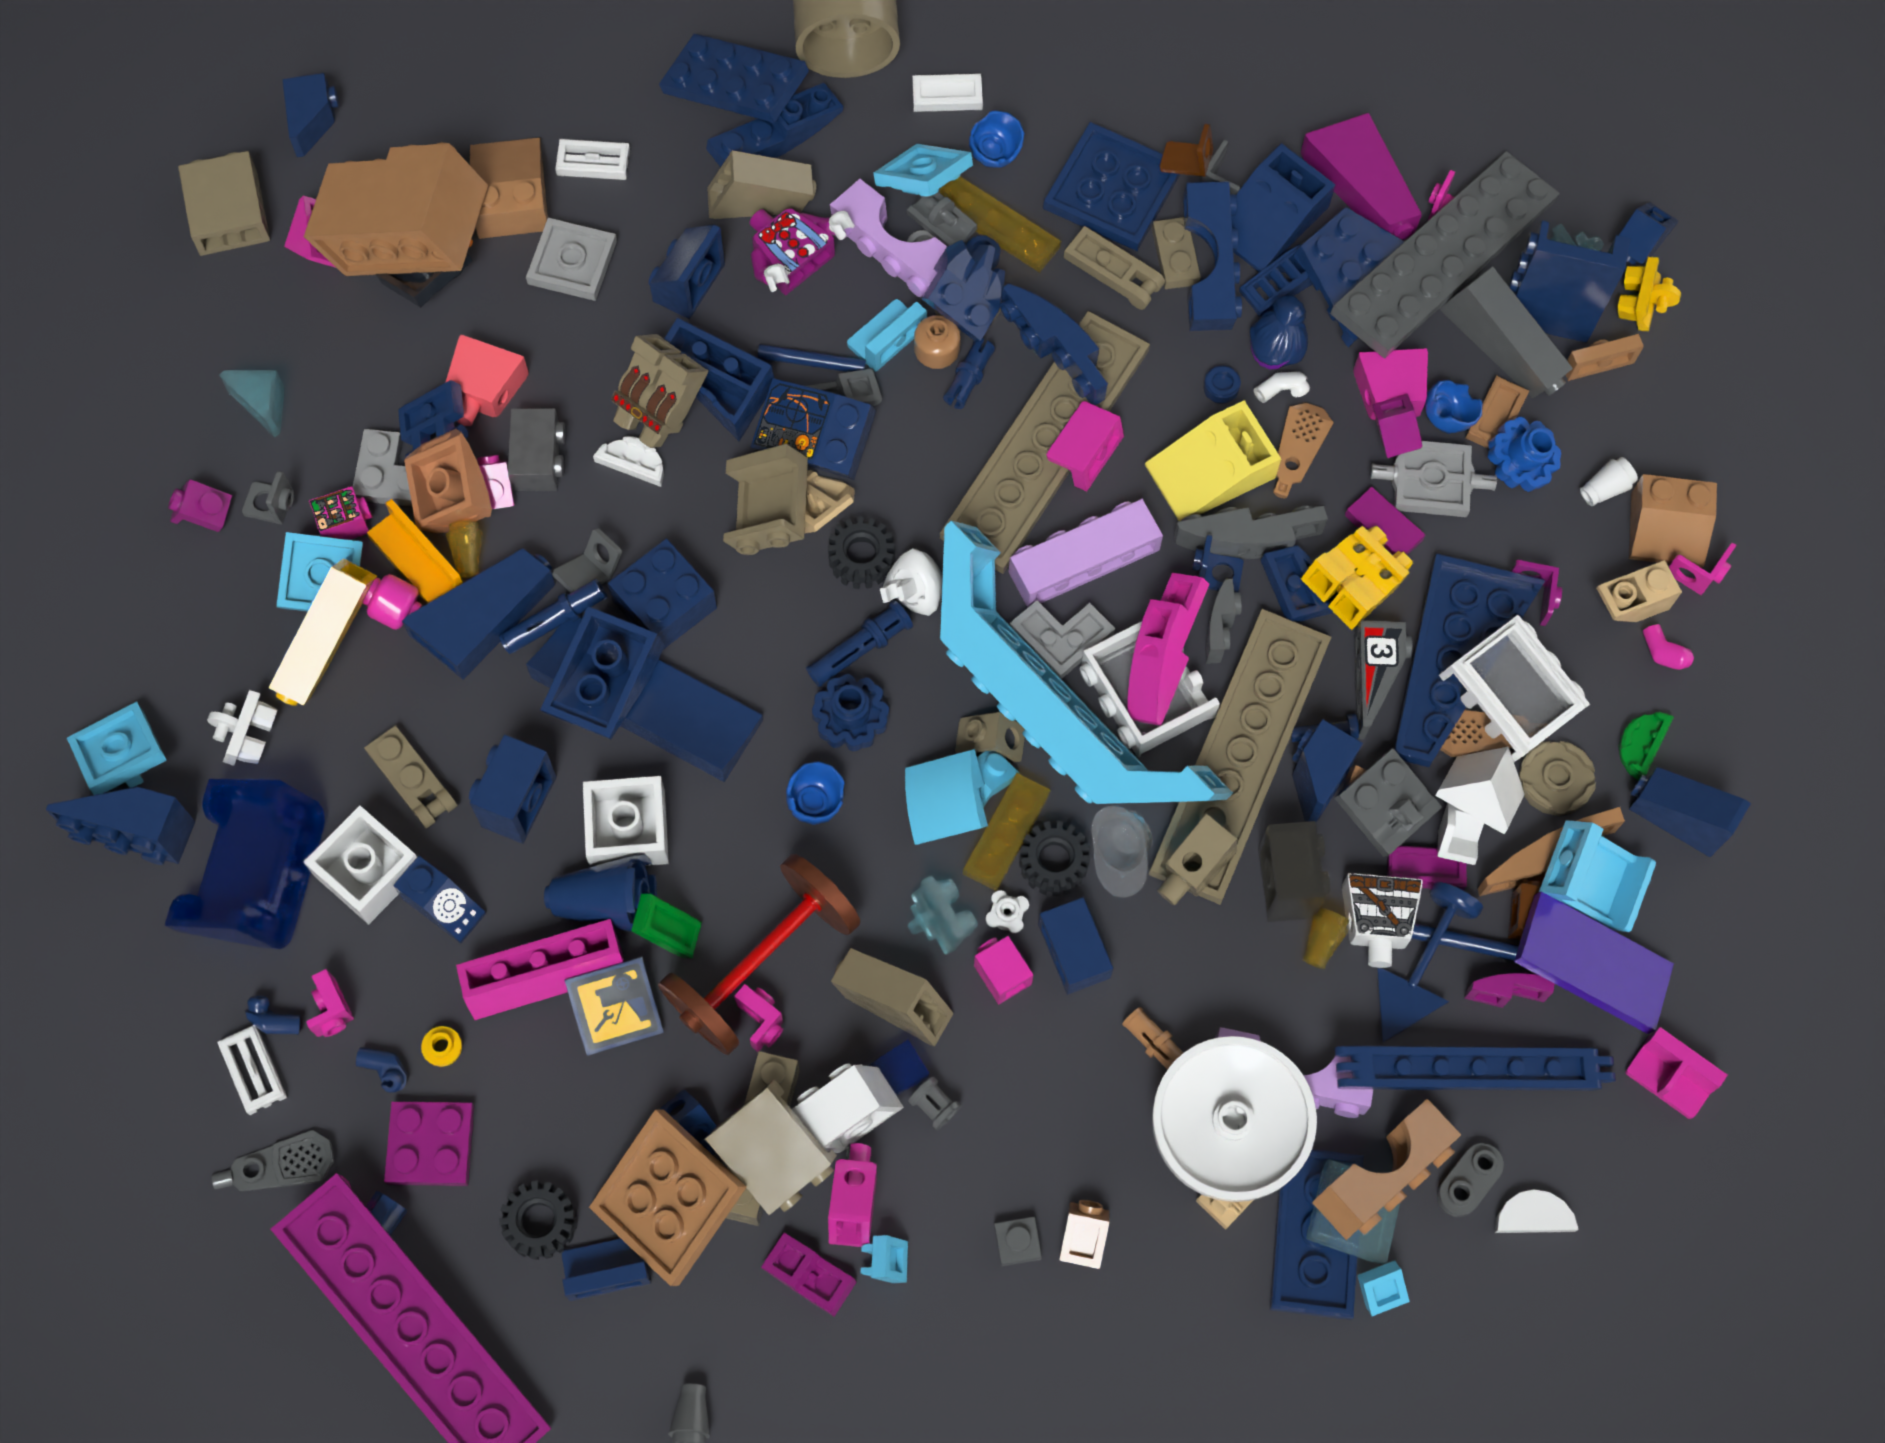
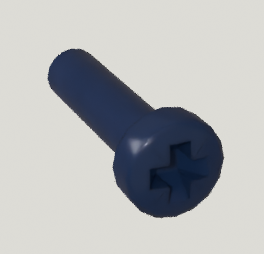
[1290,714,1360,742]

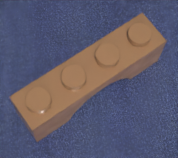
[1312,1099,1461,1240]

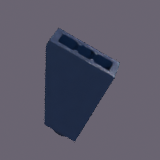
[1629,767,1751,857]

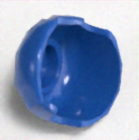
[969,110,1025,168]
[1424,380,1483,434]
[786,761,845,825]

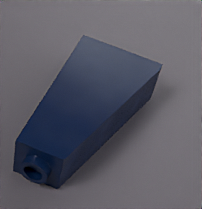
[402,548,555,680]

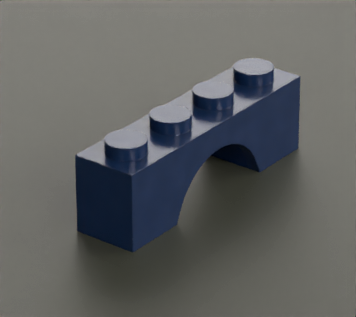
[1183,182,1242,331]

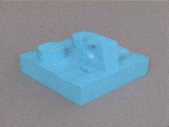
[873,144,973,196]
[277,532,363,612]
[67,701,166,795]

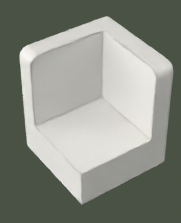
[1438,803,1484,865]

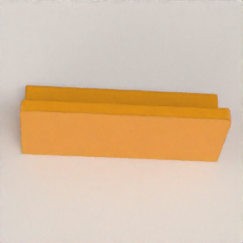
[367,499,463,604]

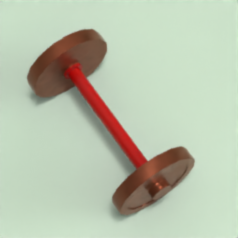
[658,854,860,1055]

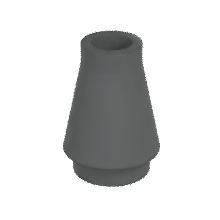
[668,1384,710,1443]

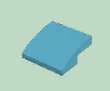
[905,749,988,845]

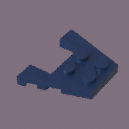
[1296,207,1404,348]

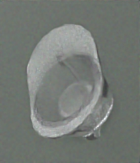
[1092,805,1153,898]

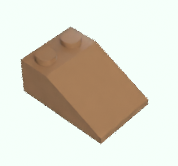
[470,138,548,239]

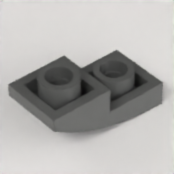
[1205,579,1241,664]

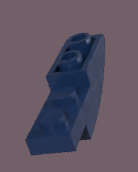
[706,83,843,167]
[1000,284,1108,405]

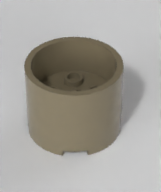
[793,0,900,78]

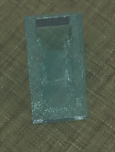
[219,370,285,437]

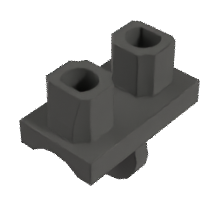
[907,192,978,246]

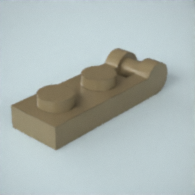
[1064,226,1165,310]
[364,725,458,829]

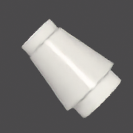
[1580,457,1638,506]

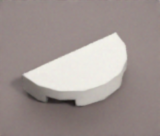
[593,436,664,487]
[1495,1189,1579,1233]

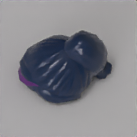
[1250,296,1308,370]

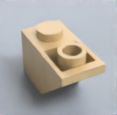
[1596,560,1682,622]

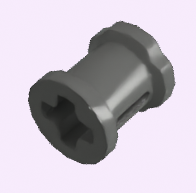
[908,1076,962,1131]

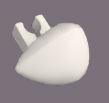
[880,548,943,616]

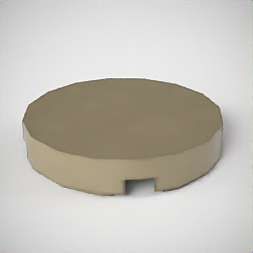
[1518,741,1596,816]

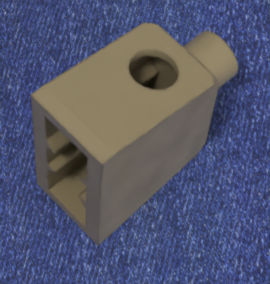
[1157,814,1237,906]

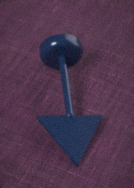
[1378,882,1484,1043]

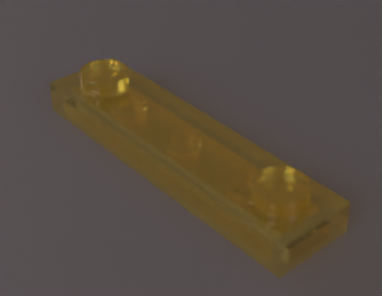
[938,176,1061,273]

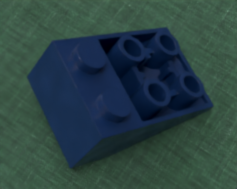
[1231,143,1336,272]
[46,787,195,865]

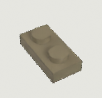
[1152,217,1201,289]

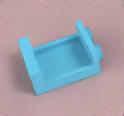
[1539,820,1656,932]

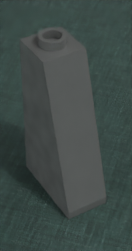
[1439,266,1573,399]

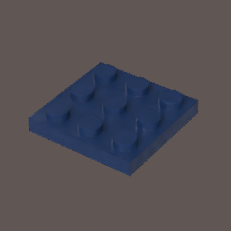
[1043,122,1181,251]

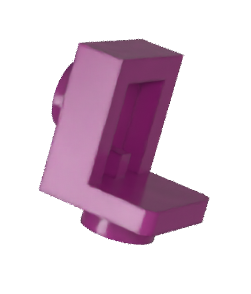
[168,479,232,532]

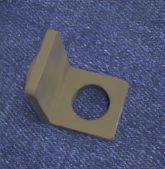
[955,712,1025,762]

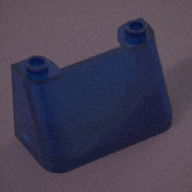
[164,779,325,949]

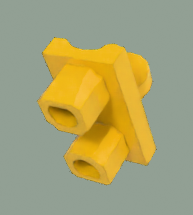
[1618,257,1681,331]

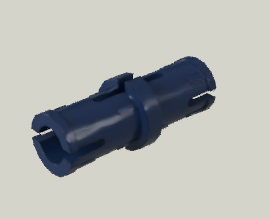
[943,338,995,409]

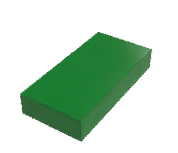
[631,894,702,959]

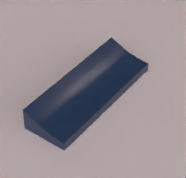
[526,618,763,782]

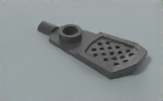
[212,1130,334,1192]

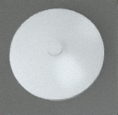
[1152,1036,1317,1202]

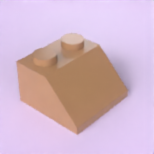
[1629,474,1717,568]

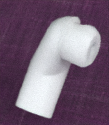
[1254,372,1310,403]

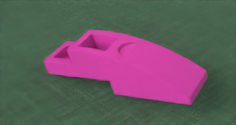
[1127,573,1209,726]

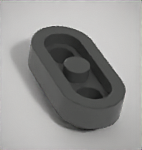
[1437,1143,1504,1217]

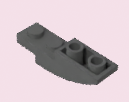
[1173,506,1328,559]

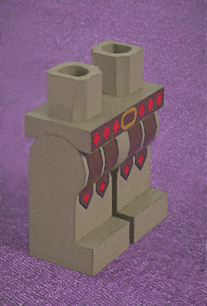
[611,334,709,448]

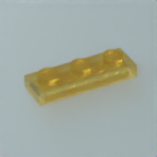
[963,773,1051,891]

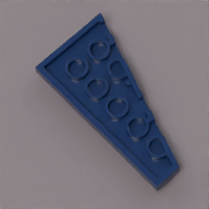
[1394,554,1546,767]

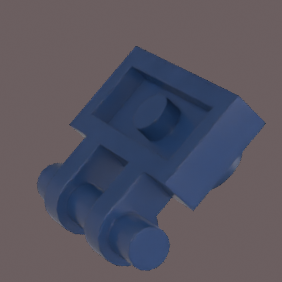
[398,380,468,458]

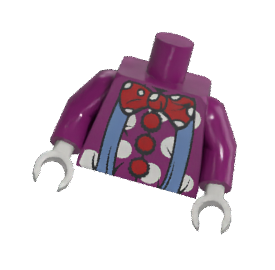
[749,209,855,296]

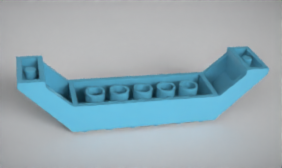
[940,520,1233,804]

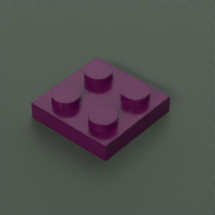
[384,1102,474,1186]

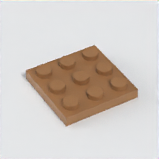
[589,1110,747,1286]

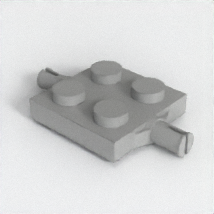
[1370,441,1497,517]

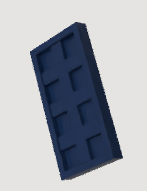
[659,34,809,123]

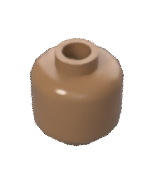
[914,315,960,369]

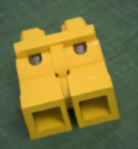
[1301,526,1413,630]

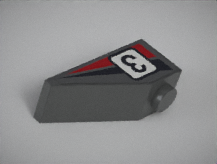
[1354,620,1412,740]

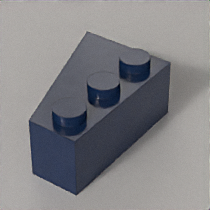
[660,318,774,442]

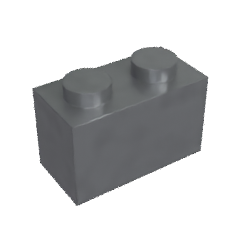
[508,409,566,491]

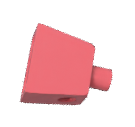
[446,335,529,426]

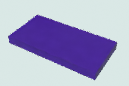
[1514,891,1674,1034]

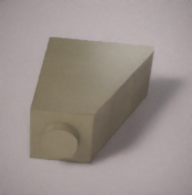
[707,150,816,219]
[831,948,954,1047]

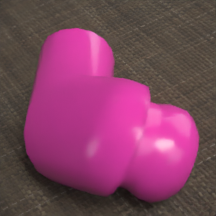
[1642,624,1694,670]

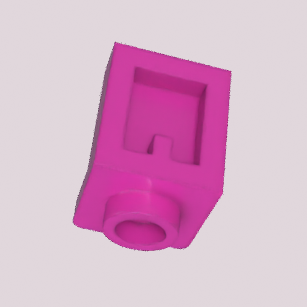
[306,969,354,1037]

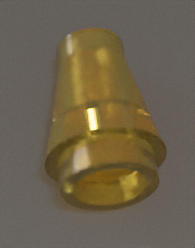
[446,521,483,578]
[1303,908,1349,970]

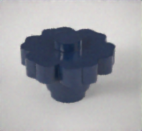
[812,674,889,751]

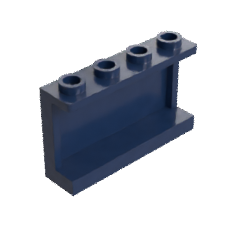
[1509,220,1631,343]

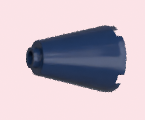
[544,854,657,932]

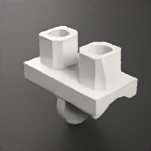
[207,690,277,766]

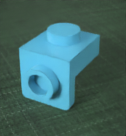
[977,750,1019,808]

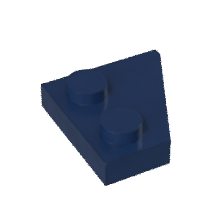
[1260,545,1338,623]

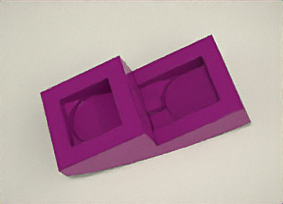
[1464,973,1555,1008]
[761,1233,857,1317]

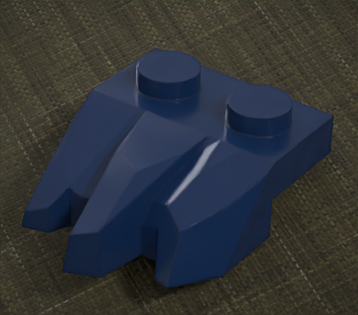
[922,240,1005,341]

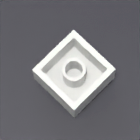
[583,776,669,867]
[304,806,417,925]
[791,1063,904,1153]

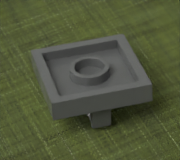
[1334,748,1442,857]

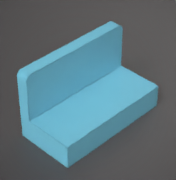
[847,299,927,372]

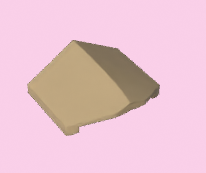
[804,470,855,533]

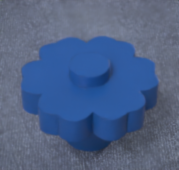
[1488,417,1561,492]

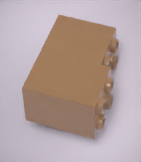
[303,142,488,276]

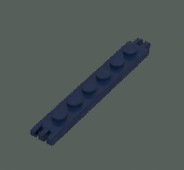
[1335,1046,1616,1091]

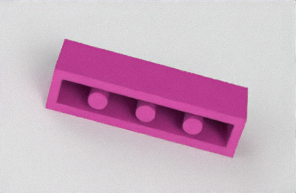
[456,919,625,1020]

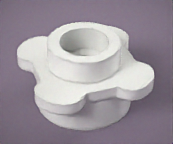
[986,890,1029,933]

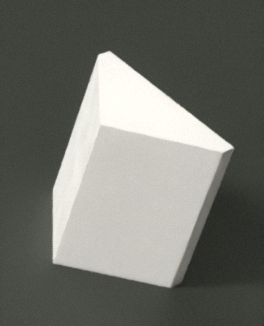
[1435,747,1525,834]

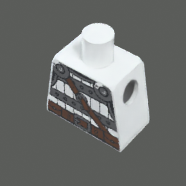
[1342,873,1422,968]

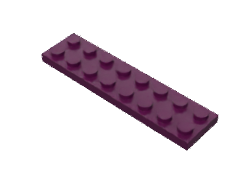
[270,1173,552,1443]

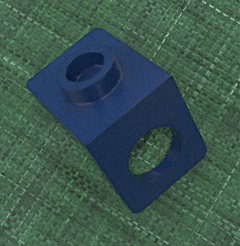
[1192,534,1244,592]
[658,1090,717,1155]

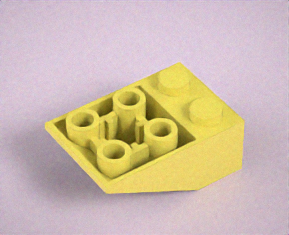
[1145,400,1281,521]

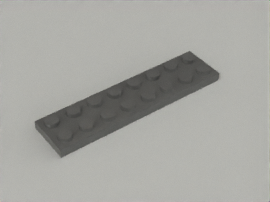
[1330,151,1560,359]

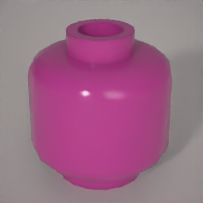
[363,574,422,630]

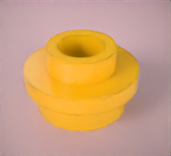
[421,1026,462,1067]

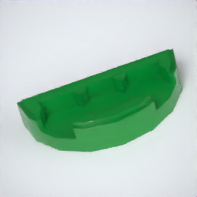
[1618,712,1674,780]

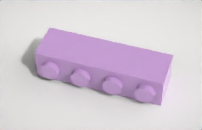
[1009,499,1163,608]

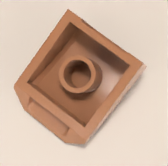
[404,429,492,533]

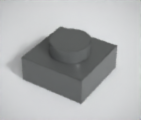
[994,1217,1042,1266]

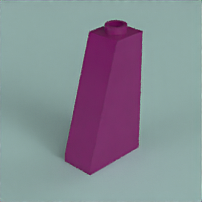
[1300,113,1422,240]

